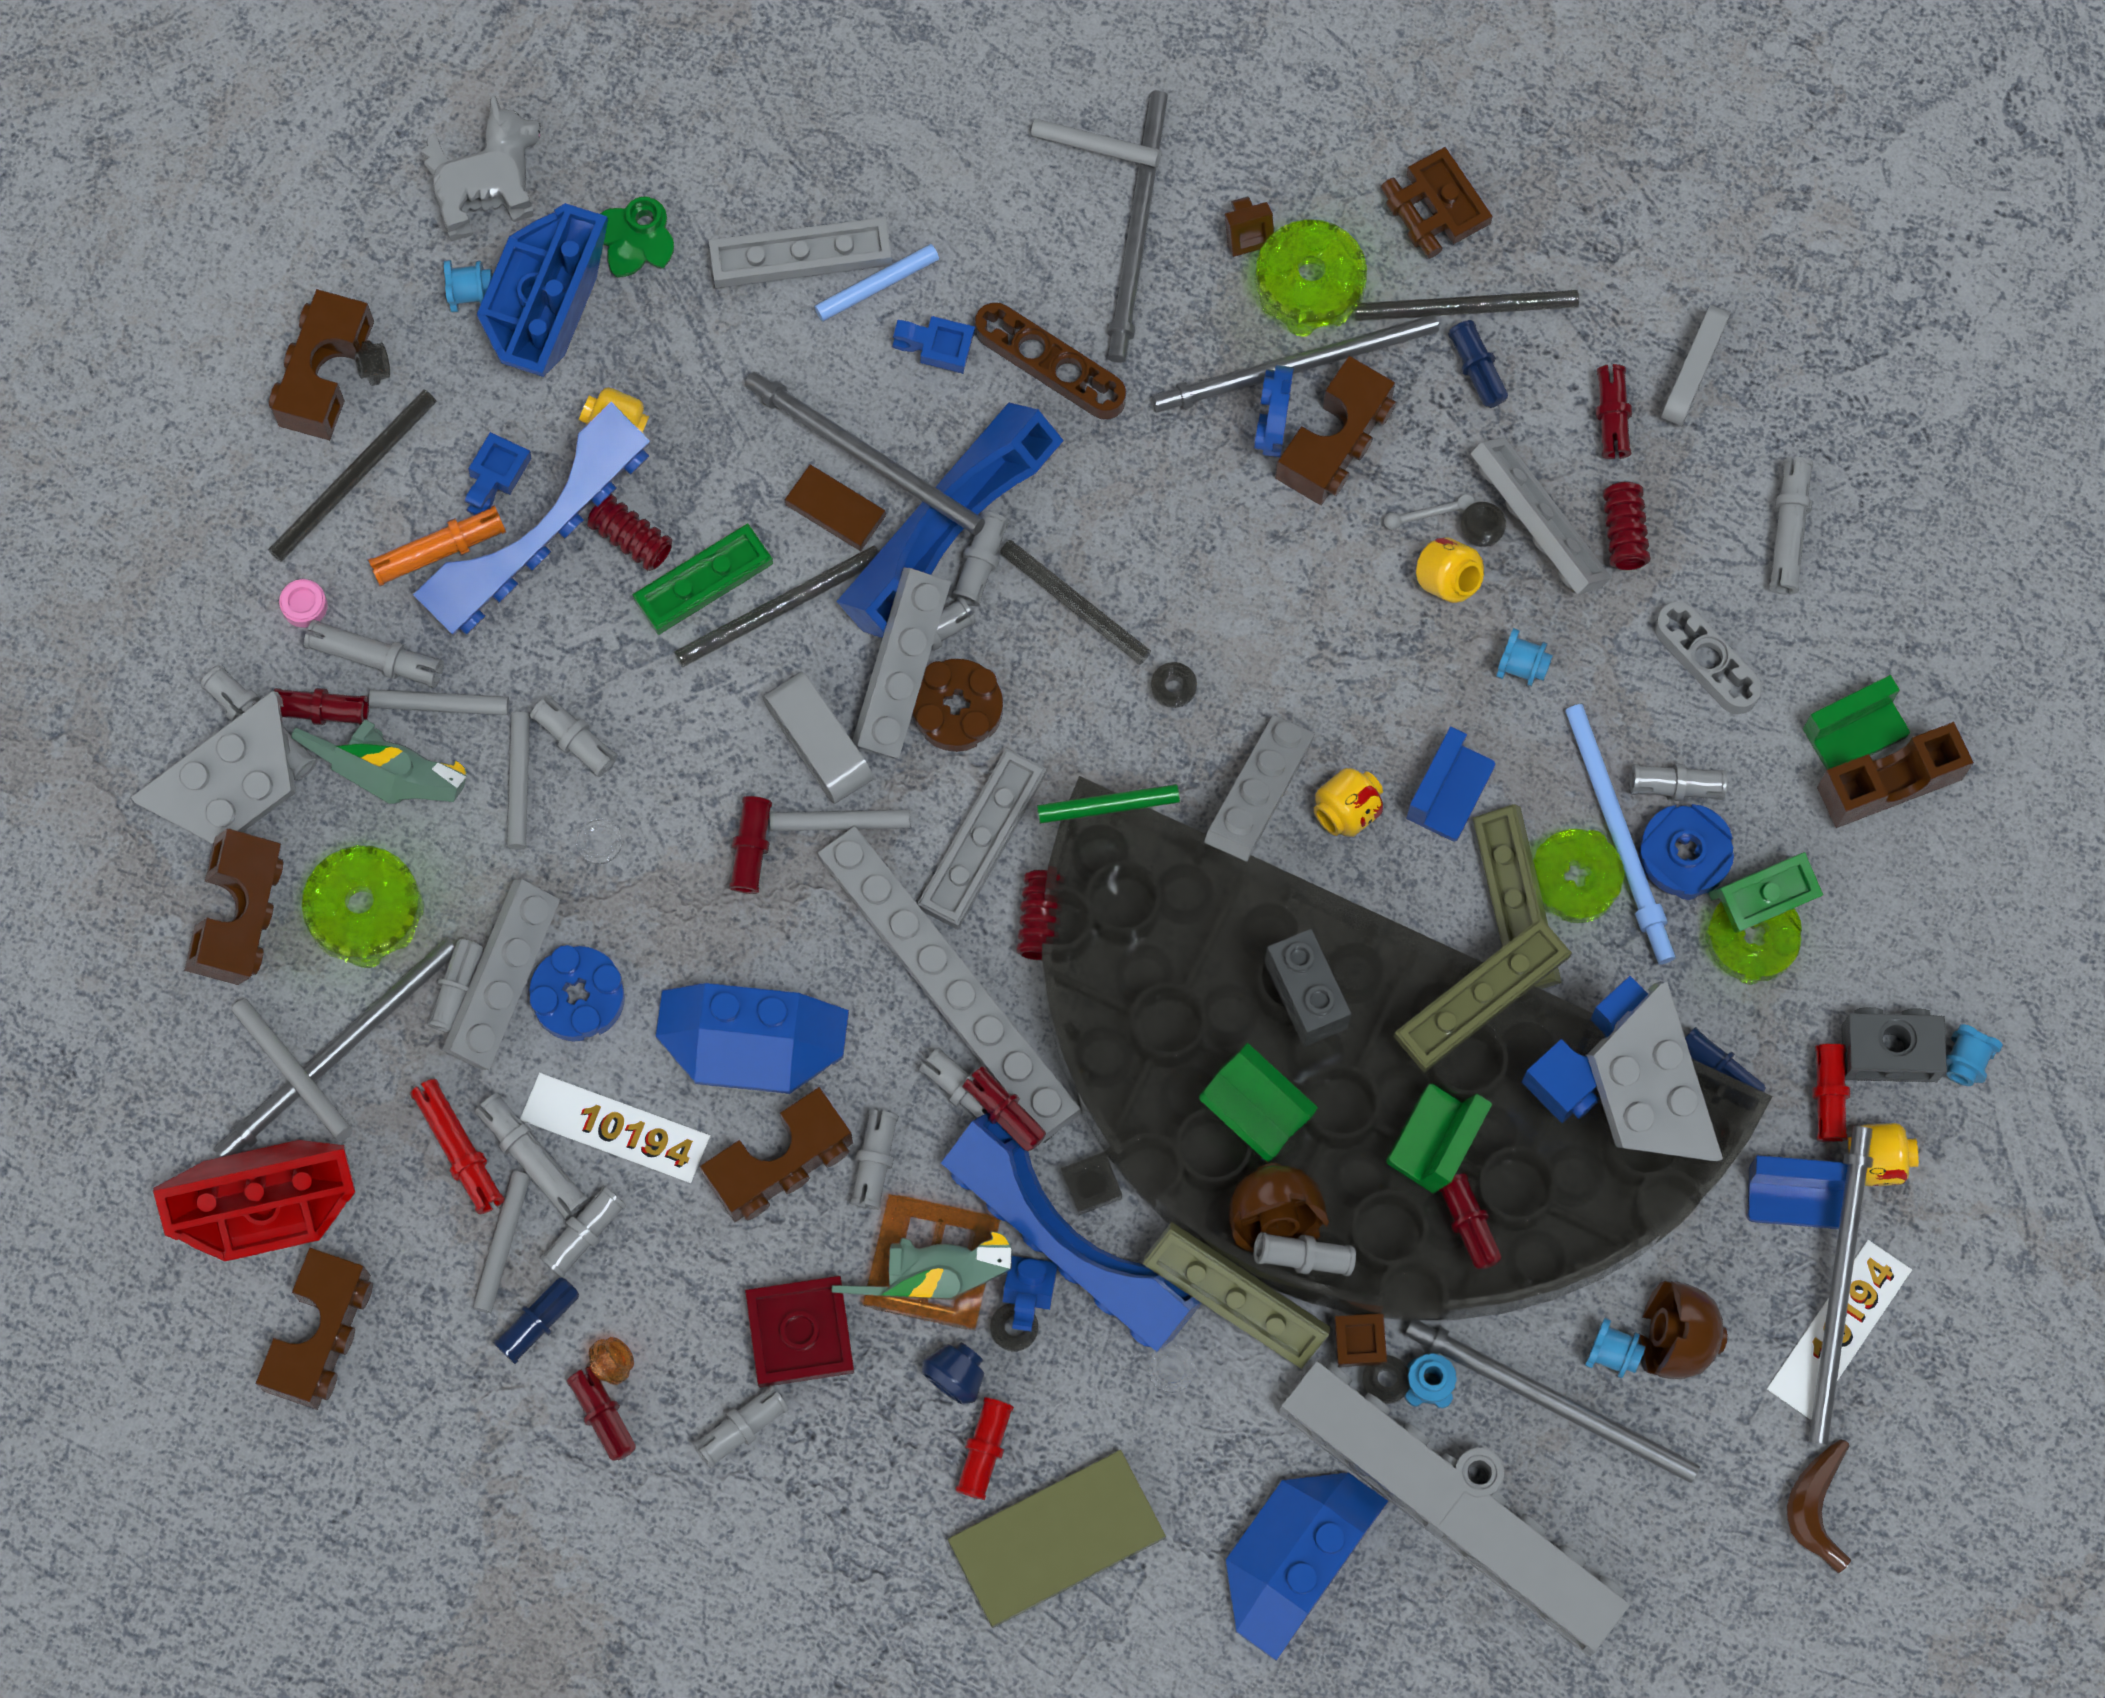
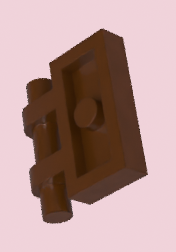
[1380,147,1493,259]

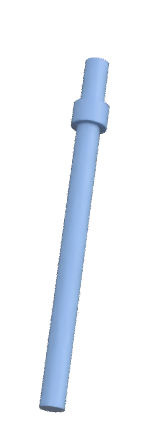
[1565,704,1676,965]

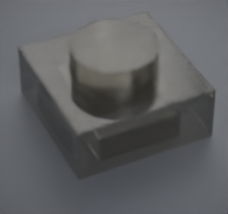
[1060,1152,1123,1216]

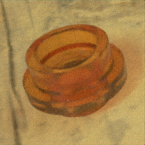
[589,1337,634,1385]

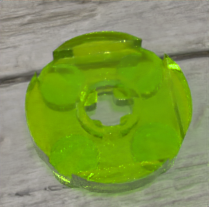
[1533,829,1624,923]
[1705,902,1802,985]

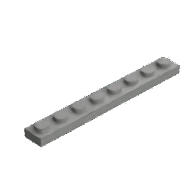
[817,826,1081,1142]

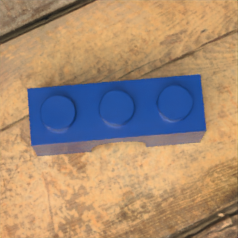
[1522,976,1648,1123]

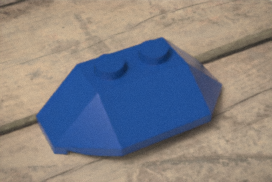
[477,203,608,377]
[656,983,849,1094]
[1225,1472,1388,1661]

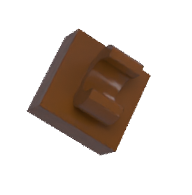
[1225,196,1275,257]
[1335,1314,1387,1367]

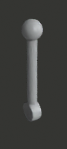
[1384,494,1475,530]

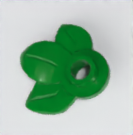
[600,196,674,277]

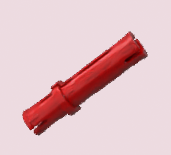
[410,1079,505,1215]

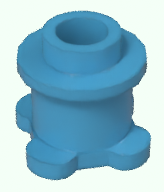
[444,260,493,312]
[1496,628,1553,687]
[1946,1024,2003,1086]
[1585,1318,1645,1378]
[1405,1353,1457,1409]

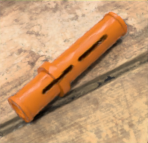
[368,505,507,586]

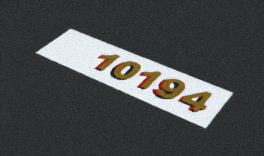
[520,1073,710,1183]
[1767,1240,1912,1420]

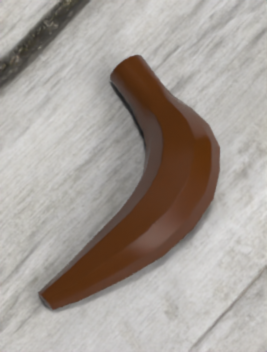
[1786,1439,1851,1573]

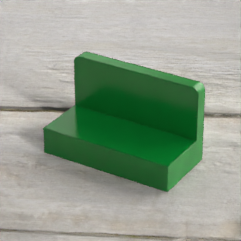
[1803,675,1910,770]
[1708,852,1823,933]
[1199,1042,1318,1162]
[1386,1084,1492,1193]

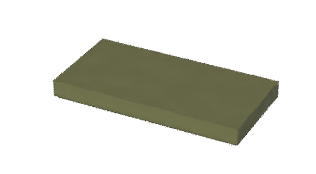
[948,1450,1166,1628]

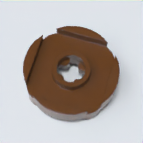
[912,659,1003,752]

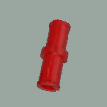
[1812,1044,1850,1142]
[955,1397,1014,1500]

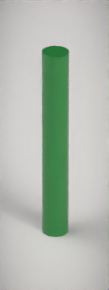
[1037,784,1180,824]

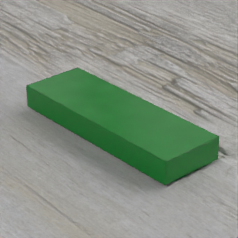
[632,523,773,635]

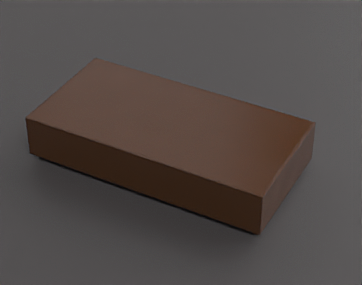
[785,464,886,552]

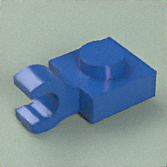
[892,316,975,374]
[465,432,532,515]
[1003,1256,1058,1332]

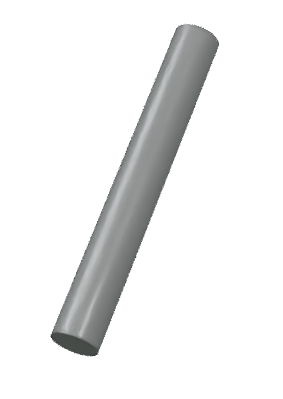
[1031,119,1162,167]
[369,690,509,715]
[507,712,530,850]
[770,810,910,831]
[473,1171,531,1313]

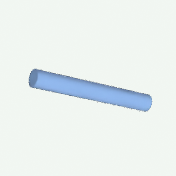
[814,244,939,322]

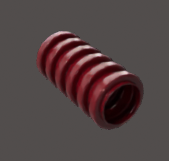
[1603,482,1651,570]
[587,494,673,571]
[1016,870,1065,961]

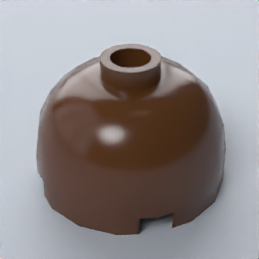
[1229,1163,1329,1253]
[1638,1281,1728,1379]

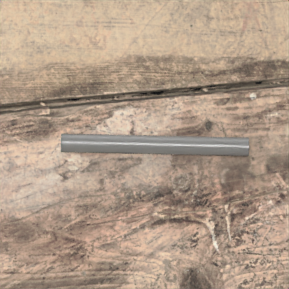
[232,999,353,1142]

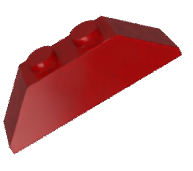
[153,1140,355,1262]

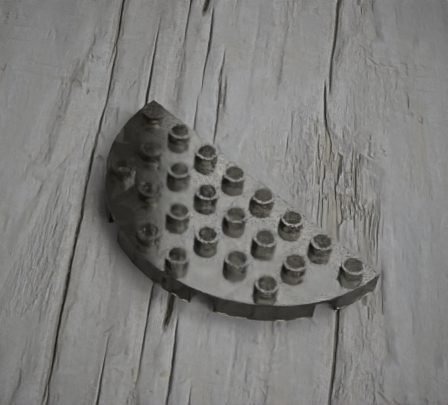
[1042,776,1773,1321]

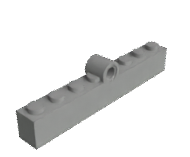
[1279,1361,1630,1657]

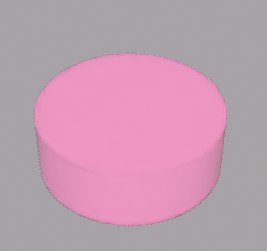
[279,579,328,628]

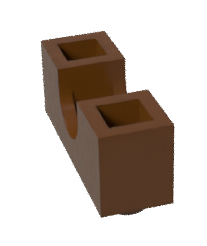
[269,289,374,441]
[1275,356,1397,506]
[1817,722,1974,828]
[184,828,284,985]
[700,1087,853,1223]
[255,1248,373,1410]

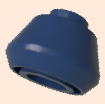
[922,1342,985,1405]

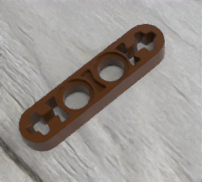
[975,302,1126,419]

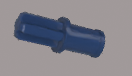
[1448,320,1508,408]
[1685,1027,1766,1106]
[493,1277,579,1364]

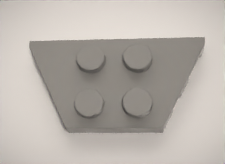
[131,691,296,844]
[1587,981,1723,1161]

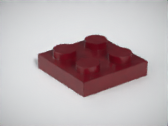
[745,1276,855,1388]

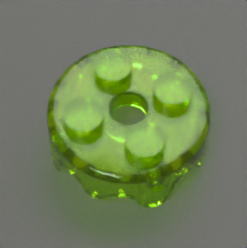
[1254,219,1367,337]
[301,845,424,968]

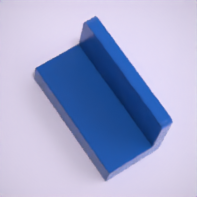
[1406,726,1495,842]
[1747,1155,1848,1229]

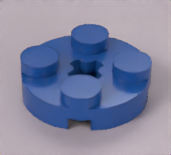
[1254,365,1294,458]
[1638,804,1734,900]
[529,945,625,1042]

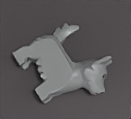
[421,95,540,241]

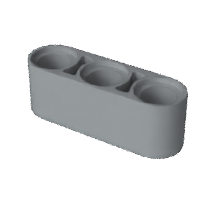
[762,671,874,804]

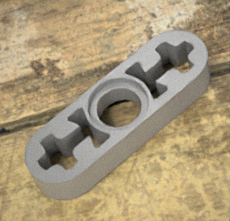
[1661,305,1731,426]
[1655,602,1762,714]

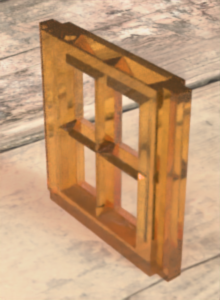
[863,1194,1001,1331]

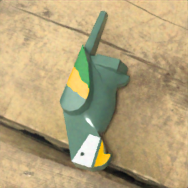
[291,720,467,804]
[832,1231,1012,1300]

